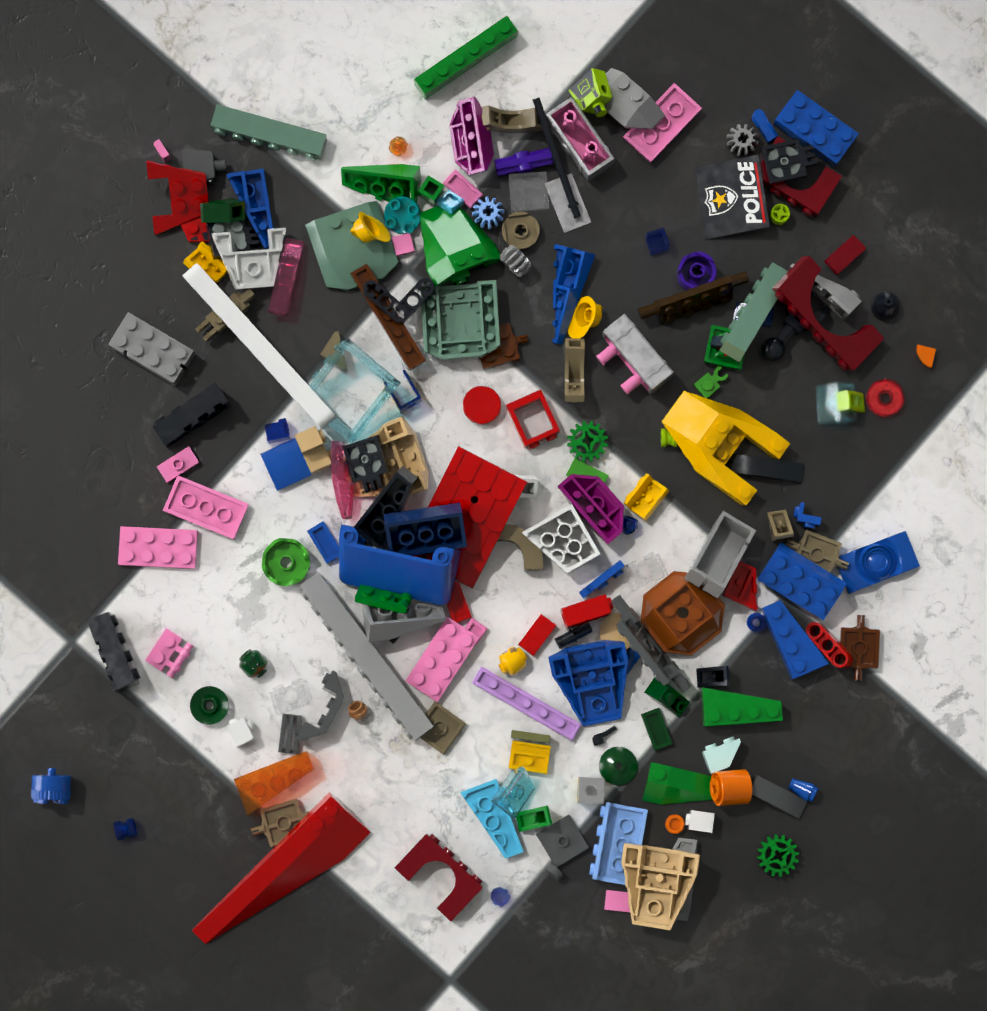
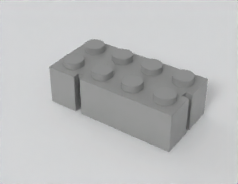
[108,312,196,386]
[684,511,756,598]

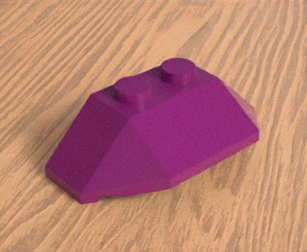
[449,96,494,175]
[557,474,624,544]

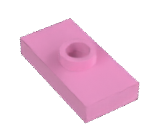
[157,446,200,483]

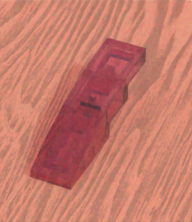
[268,238,304,316]
[331,440,355,519]

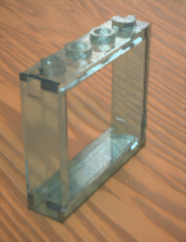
[308,338,401,443]

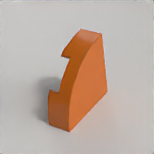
[916,344,936,368]

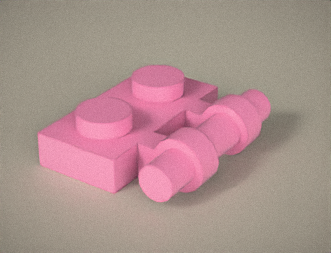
[145,628,193,678]

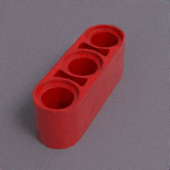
[806,622,853,669]

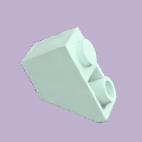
[702,736,741,774]

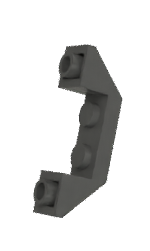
[294,670,344,742]

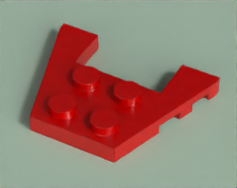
[146,161,208,235]

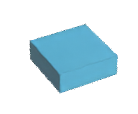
[437,190,463,214]

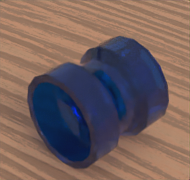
[114,818,137,841]

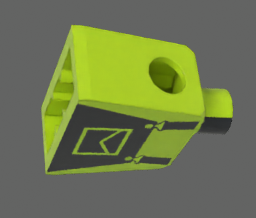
[569,68,612,117]

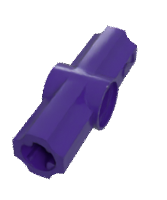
[494,148,553,177]

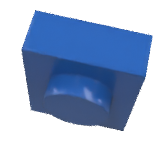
[793,502,822,529]

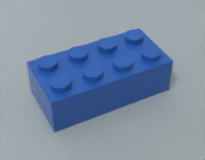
[773,90,859,168]
[758,542,846,620]

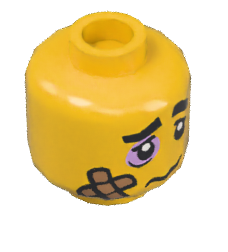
[498,647,528,675]

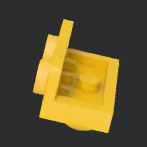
[183,241,227,283]
[624,473,669,521]

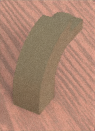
[482,105,545,133]
[564,338,585,403]
[498,524,543,571]

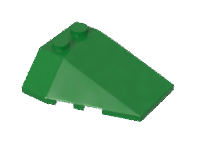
[420,206,501,287]

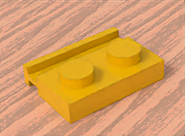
[508,740,551,774]

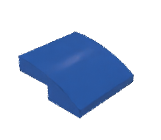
[260,438,312,491]

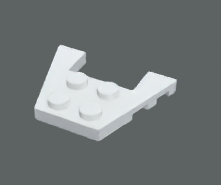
[212,228,286,290]

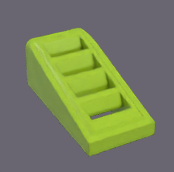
[837,390,865,413]

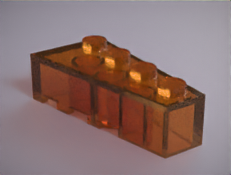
[234,751,315,816]

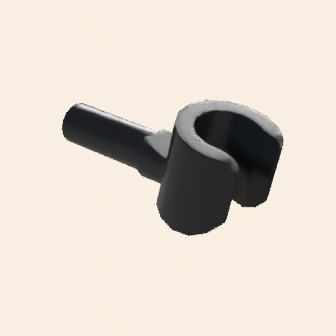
[592,726,617,746]

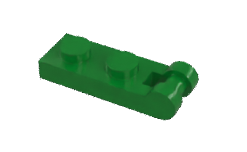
[355,585,412,613]

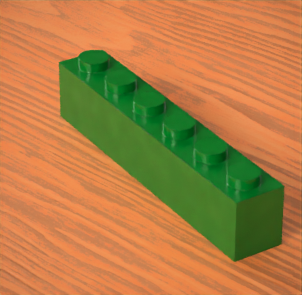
[414,16,518,100]

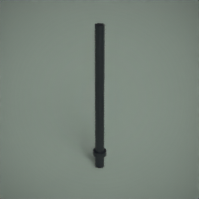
[533,97,581,219]

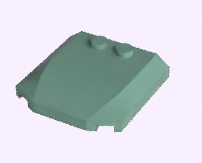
[305,201,399,291]
[421,280,501,360]

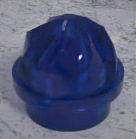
[622,515,638,535]
[491,887,511,907]

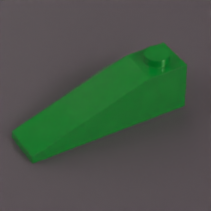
[341,164,421,203]
[642,762,713,805]

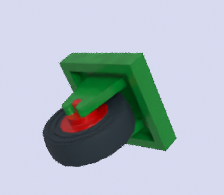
[703,325,745,371]

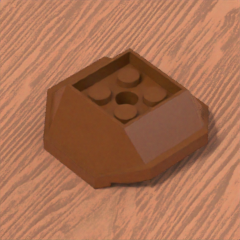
[640,571,725,656]

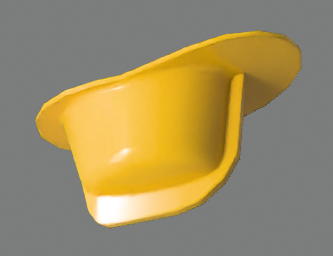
[350,212,390,243]
[567,296,603,339]

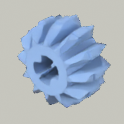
[472,196,504,229]

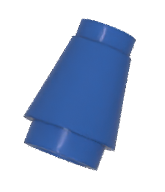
[788,778,818,802]

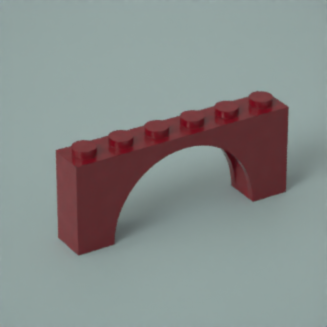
[772,256,884,371]

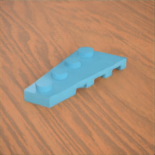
[460,779,523,859]

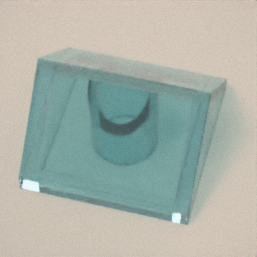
[816,382,857,424]
[491,767,535,819]

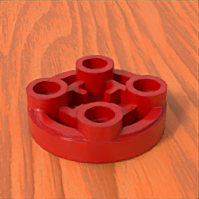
[463,386,501,425]

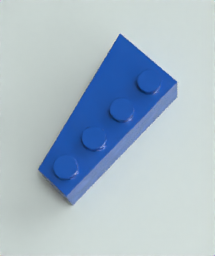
[760,600,829,680]

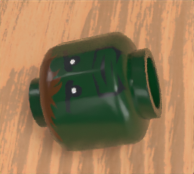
[239,649,268,678]

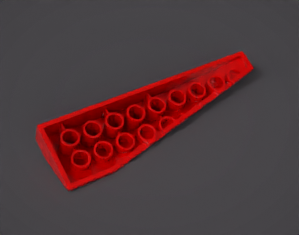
[192,792,371,944]

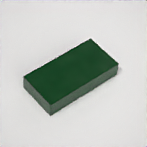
[640,708,673,751]

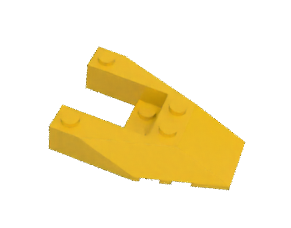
[662,391,790,505]

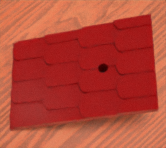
[413,446,527,589]

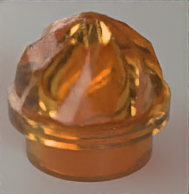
[388,136,408,156]

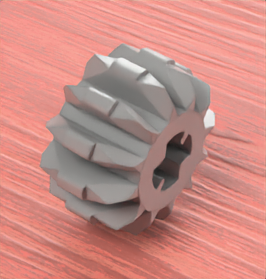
[726,124,758,156]
[500,245,531,277]

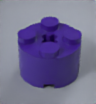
[677,252,716,290]

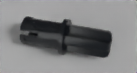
[554,622,592,649]

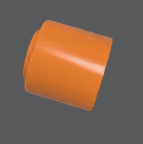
[710,769,752,806]

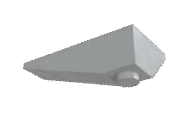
[788,264,862,321]

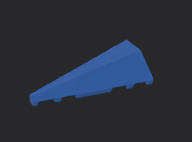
[226,169,279,262]
[552,244,596,345]

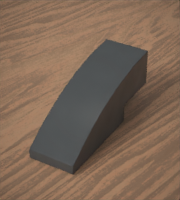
[752,775,807,819]

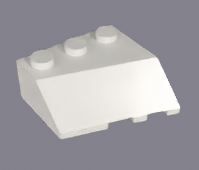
[521,504,600,573]

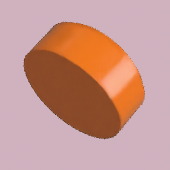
[665,814,685,834]

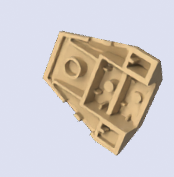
[341,417,428,497]
[621,843,700,930]

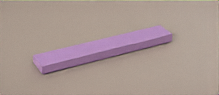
[472,666,582,741]

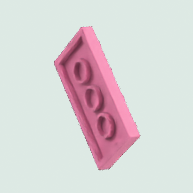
[623,83,702,163]
[163,475,249,540]
[118,526,198,569]
[406,616,480,702]

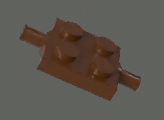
[466,323,529,370]
[839,615,880,681]

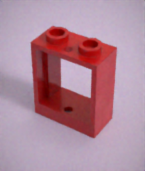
[506,389,560,450]
[560,594,614,629]

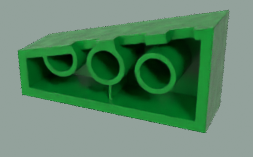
[700,687,783,727]

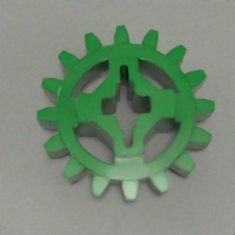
[567,421,608,462]
[757,834,799,877]

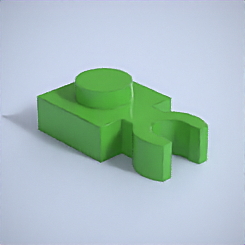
[693,366,728,398]

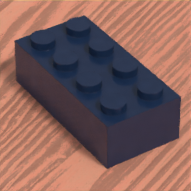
[383,503,467,556]

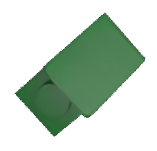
[515,805,552,832]

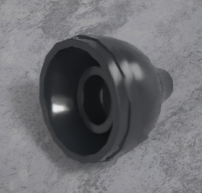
[871,292,900,321]

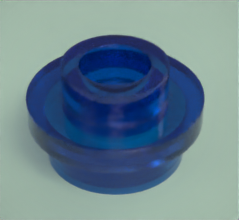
[746,613,766,632]

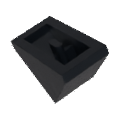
[696,666,729,688]

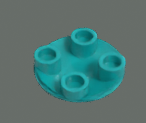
[384,197,421,234]

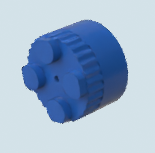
[31,768,71,804]

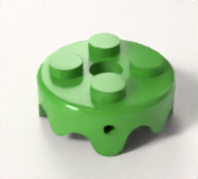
[262,538,310,587]

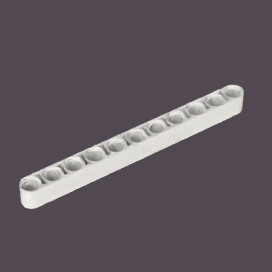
[182,263,336,430]

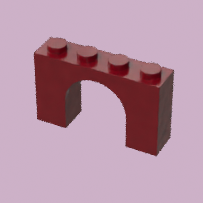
[760,136,842,218]
[394,833,483,922]

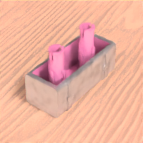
[546,97,615,182]
[596,314,674,395]

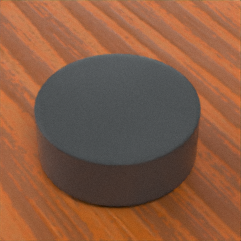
[545,863,563,881]

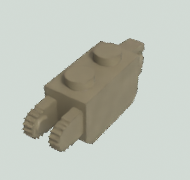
[195,288,255,342]

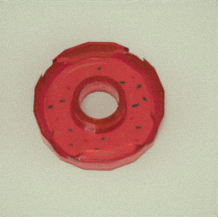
[866,379,905,417]

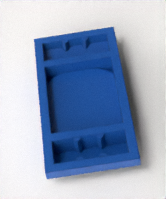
[837,531,920,594]

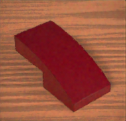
[824,235,866,275]

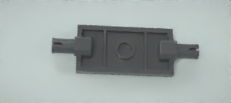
[611,595,691,693]

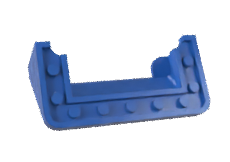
[339,524,462,605]

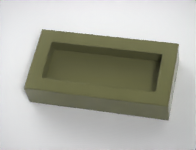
[511,730,550,744]

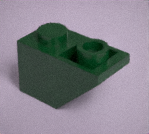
[200,198,246,223]
[644,677,690,717]

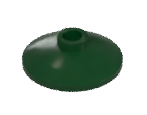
[190,686,229,725]
[599,747,638,785]

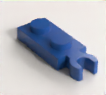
[579,560,625,599]

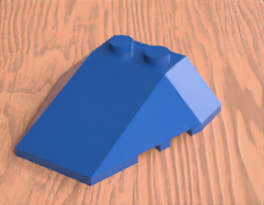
[548,640,628,726]

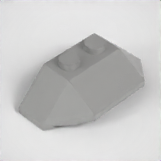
[604,68,665,130]

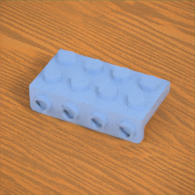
[589,802,648,885]

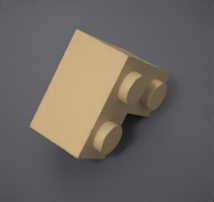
[294,426,334,474]

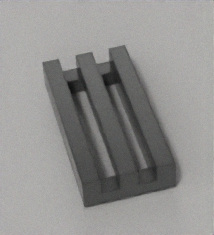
[278,714,302,754]

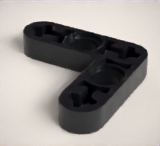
[363,278,434,324]

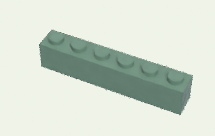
[210,104,327,161]
[719,262,788,362]

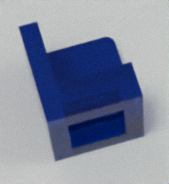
[644,227,670,255]
[265,418,291,444]

